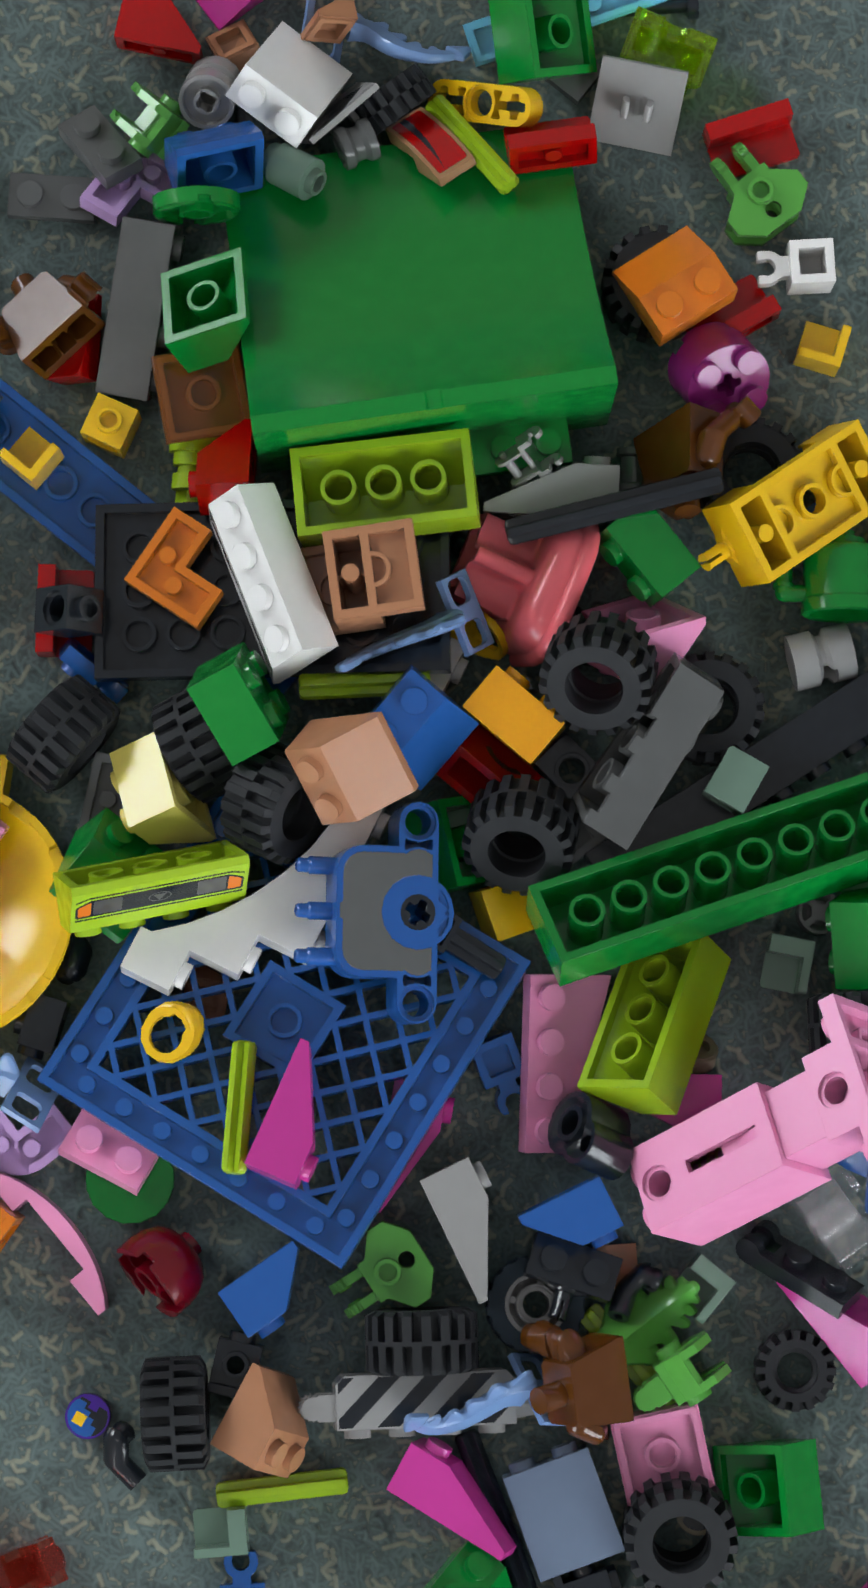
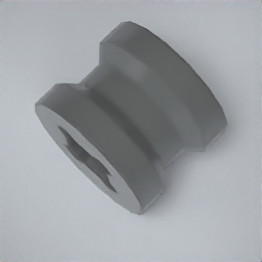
[332,117,381,171]
[795,894,836,936]

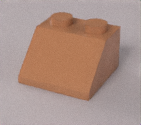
[284,711,419,825]
[210,1363,309,1479]

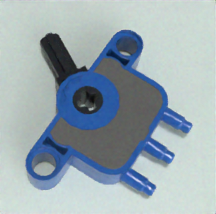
[294,801,506,1025]

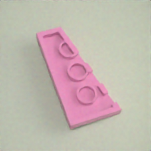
[518,974,612,1153]

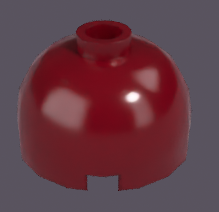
[117,1226,204,1317]

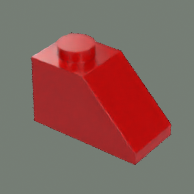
[114,0,203,64]
[188,419,257,516]

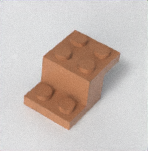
[300,518,426,636]

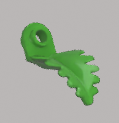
[597,1275,701,1366]

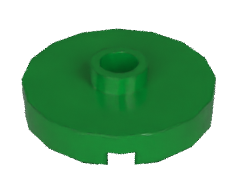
[152,185,240,225]
[86,1157,175,1224]

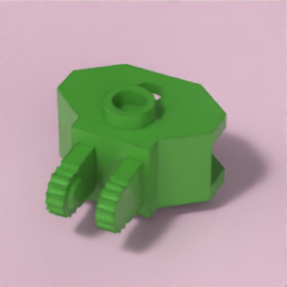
[109,81,190,160]
[709,141,808,246]
[329,1221,434,1319]
[632,1330,732,1413]

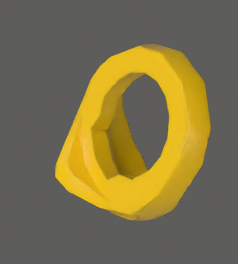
[451,611,508,661]
[141,1001,205,1064]

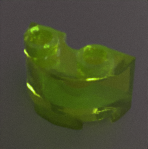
[620,6,718,97]

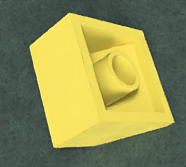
[109,732,216,844]

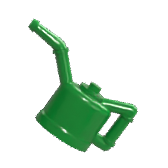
[772,530,868,623]

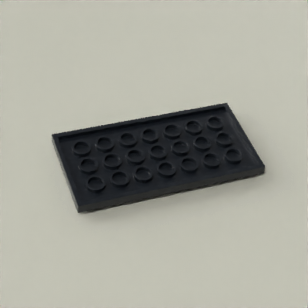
[94,499,452,682]

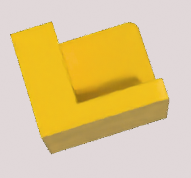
[793,321,852,377]
[0,426,64,491]
[469,886,534,942]

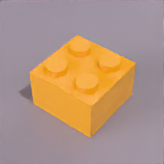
[462,665,566,768]

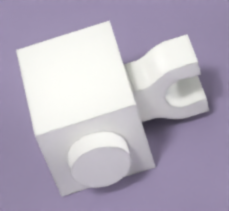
[756,238,836,295]

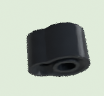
[548,1091,634,1180]

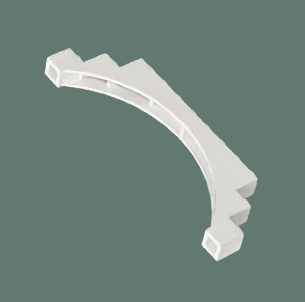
[120,637,469,996]

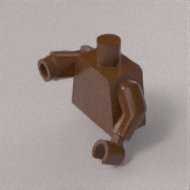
[0,271,106,380]
[634,396,761,520]
[520,1320,634,1445]

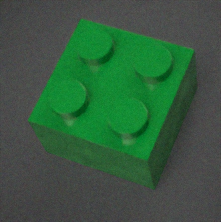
[186,642,290,767]

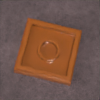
[151,343,250,445]

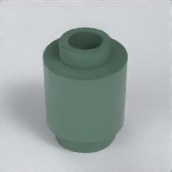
[263,142,327,200]

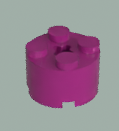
[668,322,770,413]

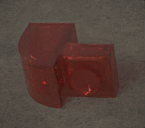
[0,1535,69,1588]

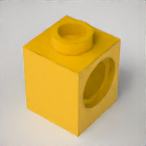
[80,392,142,459]

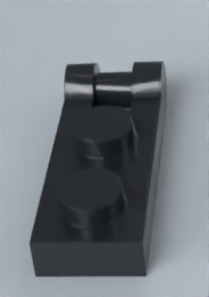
[735,1220,864,1319]

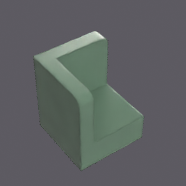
[701,746,770,816]
[759,933,816,996]
[676,1252,736,1324]
[193,1506,250,1559]

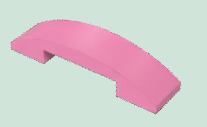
[0,1172,109,1316]

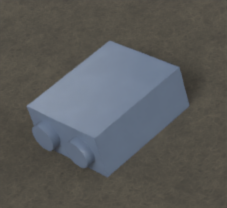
[502,1440,625,1582]

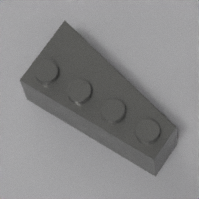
[95,216,185,401]
[573,652,725,850]

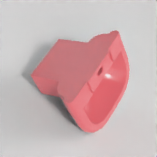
[451,513,601,667]

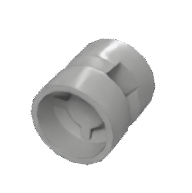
[178,55,240,129]
[784,623,858,692]

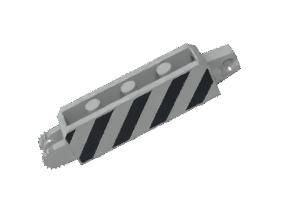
[297,1367,535,1439]

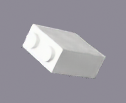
[225,21,353,149]

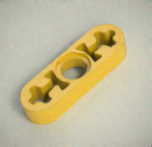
[428,79,543,127]

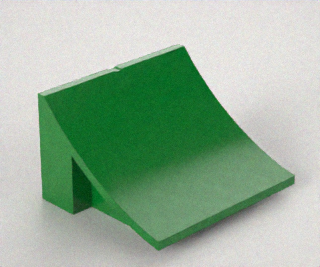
[226,129,618,478]

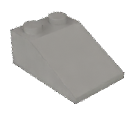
[482,456,620,525]
[419,1156,492,1304]

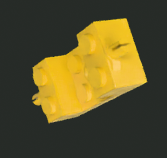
[698,419,868,587]

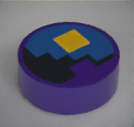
[65,1393,111,1439]

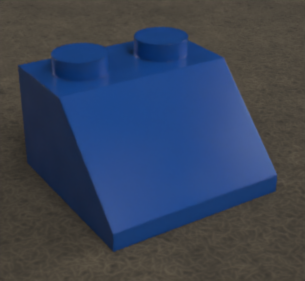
[164,120,264,193]
[370,664,479,791]
[516,1175,624,1249]
[218,1240,300,1339]

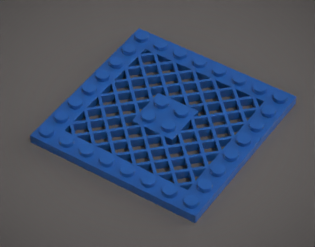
[36,794,531,1270]

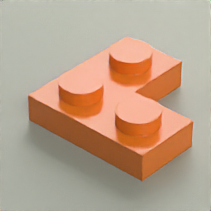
[124,506,224,631]

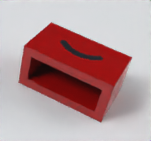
[436,724,545,803]

